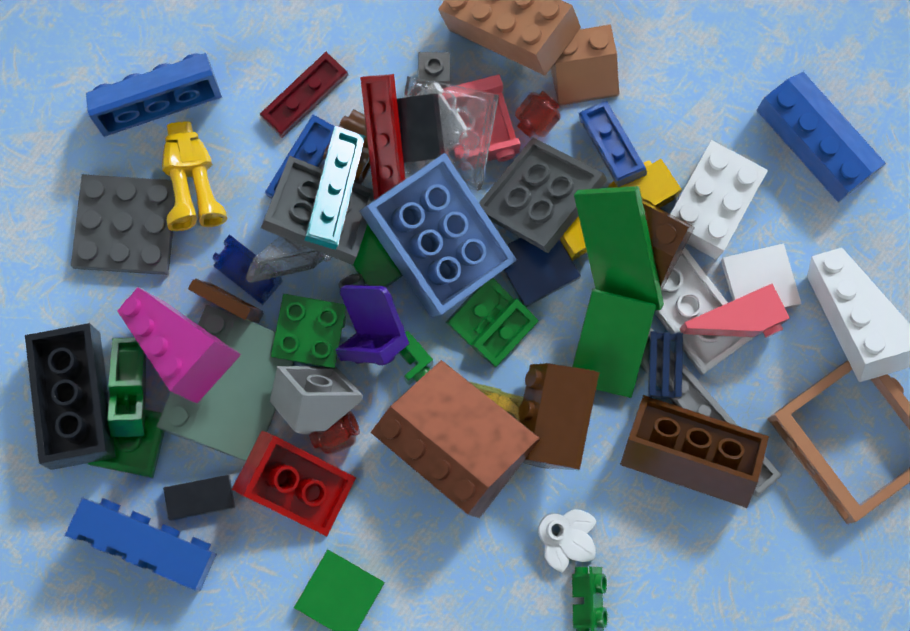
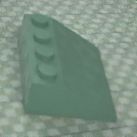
[157,304,295,461]

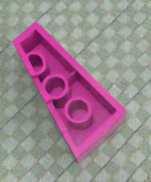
[117,287,241,403]

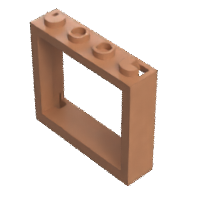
[767,360,910,524]

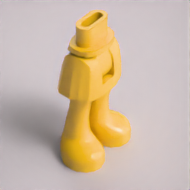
[162,121,228,231]

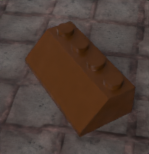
[620,395,769,508]

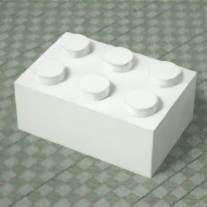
[670,140,768,260]

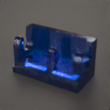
[212,234,283,305]

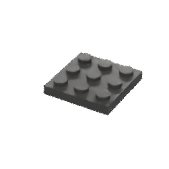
[479,137,607,253]
[261,156,374,265]
[71,174,175,275]

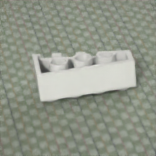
[807,248,910,383]

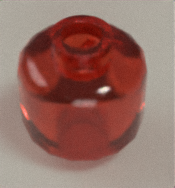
[515,91,561,138]
[309,411,360,455]

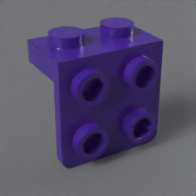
[335,285,410,366]

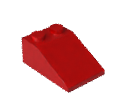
[231,431,357,537]

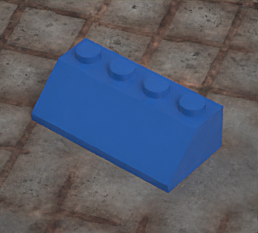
[86,53,222,137]
[756,72,886,203]

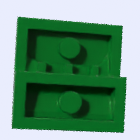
[446,278,539,367]

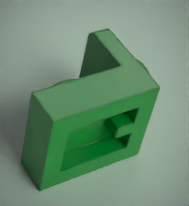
[399,331,433,385]

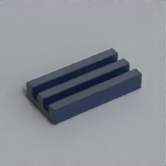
[648,331,683,399]

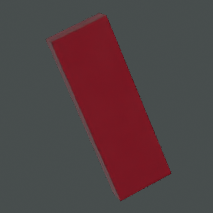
[259,52,348,138]

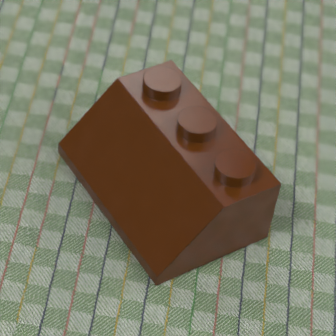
[518,363,599,470]

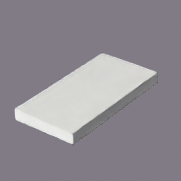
[654,247,754,376]

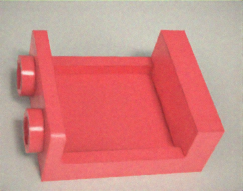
[444,74,521,170]

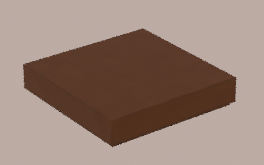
[188,279,264,323]

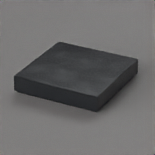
[397,93,445,163]

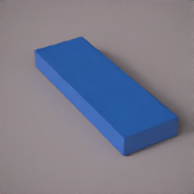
[578,101,647,187]
[265,114,335,199]

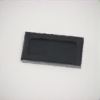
[163,475,235,521]

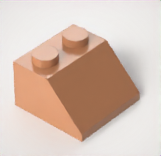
[551,24,619,106]

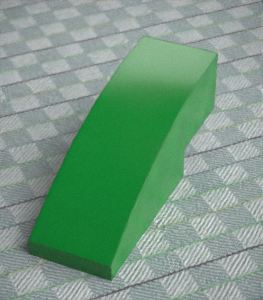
[108,337,146,437]

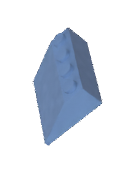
[359,153,517,317]

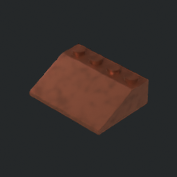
[370,360,540,518]

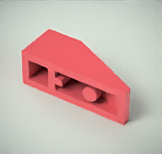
[679,283,790,338]

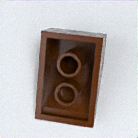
[642,200,695,291]

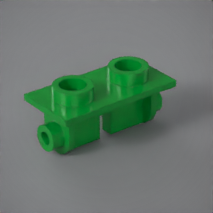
[572,566,608,631]

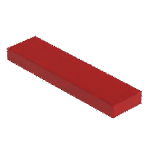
[360,74,405,200]

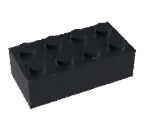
[25,323,116,470]

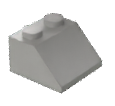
[270,366,363,434]

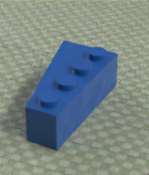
[64,498,217,591]

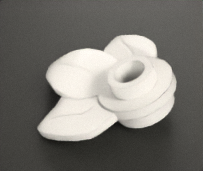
[538,510,596,572]

